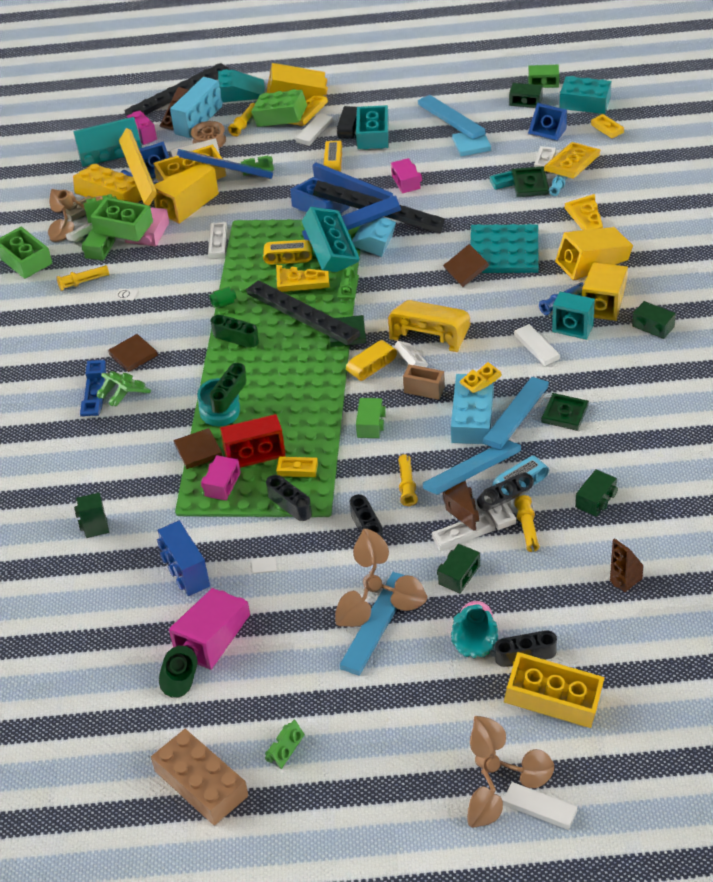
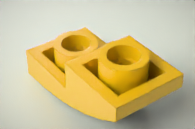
[459,362,502,393]

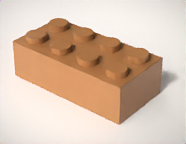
[151,728,249,826]

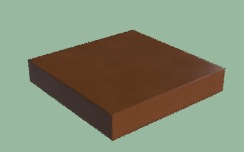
[443,244,489,287]
[108,334,158,372]
[173,428,223,469]

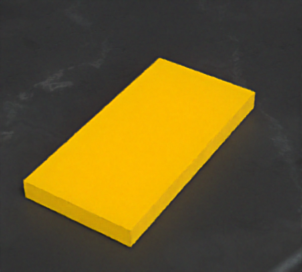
[544,142,601,179]

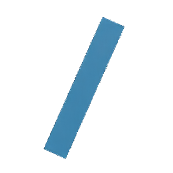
[418,95,486,139]
[483,377,549,450]
[423,440,521,495]
[340,572,404,676]

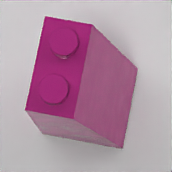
[169,588,250,670]

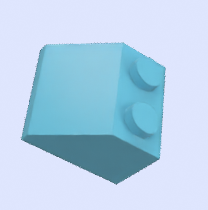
[352,217,396,257]

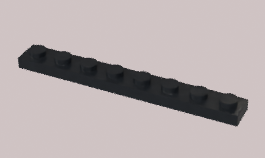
[124,63,230,116]
[313,180,445,234]
[246,280,360,345]

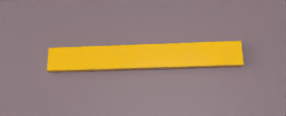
[119,128,157,206]

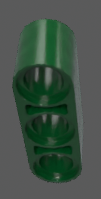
[210,315,259,348]
[210,363,247,413]

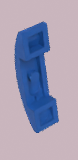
[80,360,106,417]

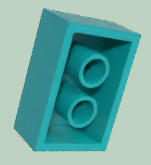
[559,76,612,114]
[356,105,389,150]

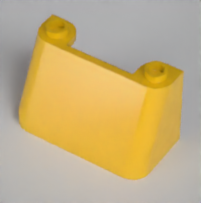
[388,300,471,352]

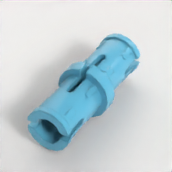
[549,175,567,196]

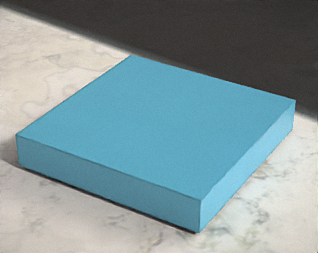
[452,133,491,157]

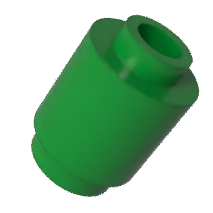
[209,286,236,308]

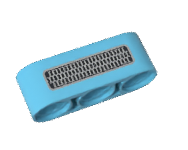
[492,456,549,495]

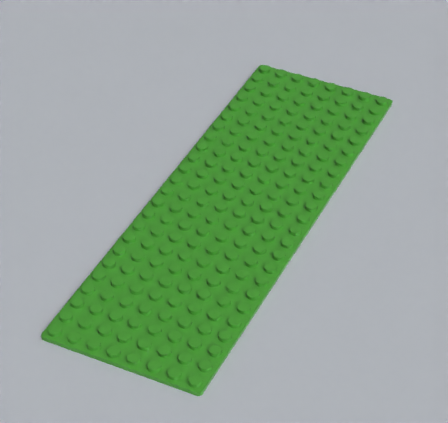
[175,219,360,517]

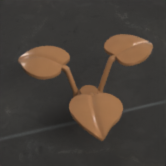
[48,189,103,242]
[335,529,427,627]
[467,716,554,828]

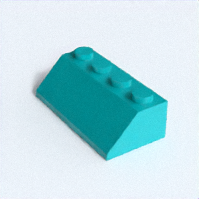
[73,117,142,167]
[302,207,360,272]

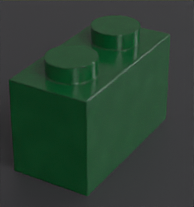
[509,83,543,108]
[632,301,676,339]
[575,469,618,517]
[74,492,110,538]
[437,543,480,594]

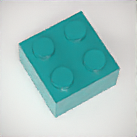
[552,291,595,340]

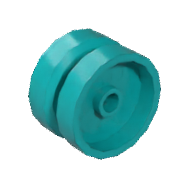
[197,378,240,426]

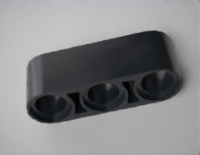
[337,106,357,138]
[477,472,534,511]
[266,475,312,521]
[349,494,383,538]
[495,630,557,667]

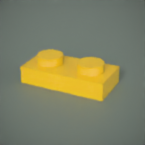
[591,114,624,139]
[276,457,318,477]

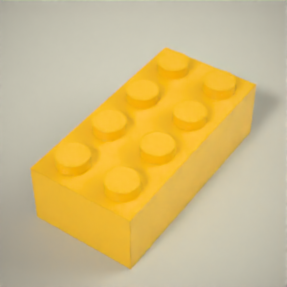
[154,144,226,182]
[73,164,142,203]
[504,652,605,728]

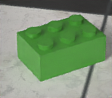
[251,89,307,127]
[90,197,153,242]
[0,226,53,279]

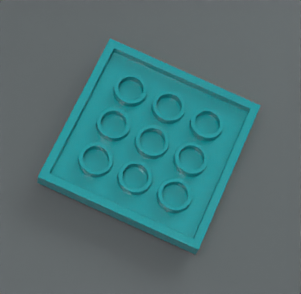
[470,224,539,273]

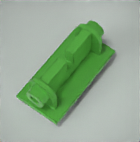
[241,155,274,176]
[338,267,359,299]
[265,719,305,769]

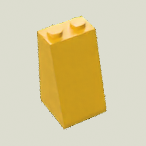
[267,63,328,100]
[154,163,219,224]
[555,227,633,280]
[582,262,628,321]

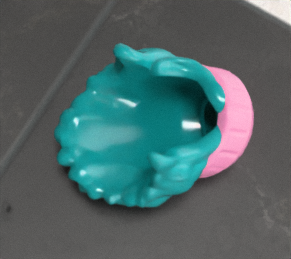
[451,601,498,658]

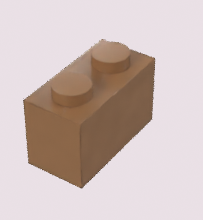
[403,364,445,400]

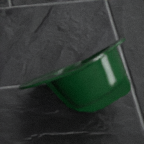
[159,646,198,698]

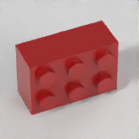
[220,414,286,468]

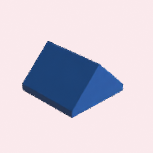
[528,103,567,141]
[139,141,170,179]

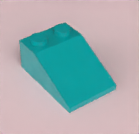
[218,69,265,103]

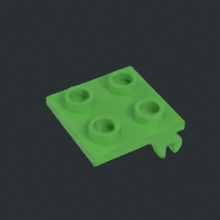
[96,371,151,407]

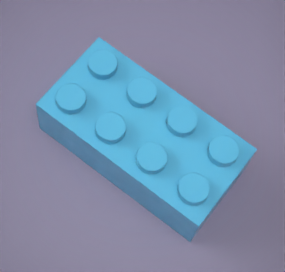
[170,77,223,138]
[451,374,494,444]

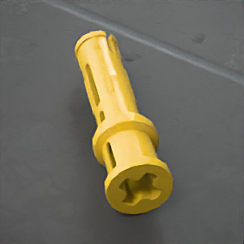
[228,103,255,136]
[57,265,109,291]
[398,454,418,506]
[514,495,540,552]

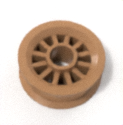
[191,121,226,148]

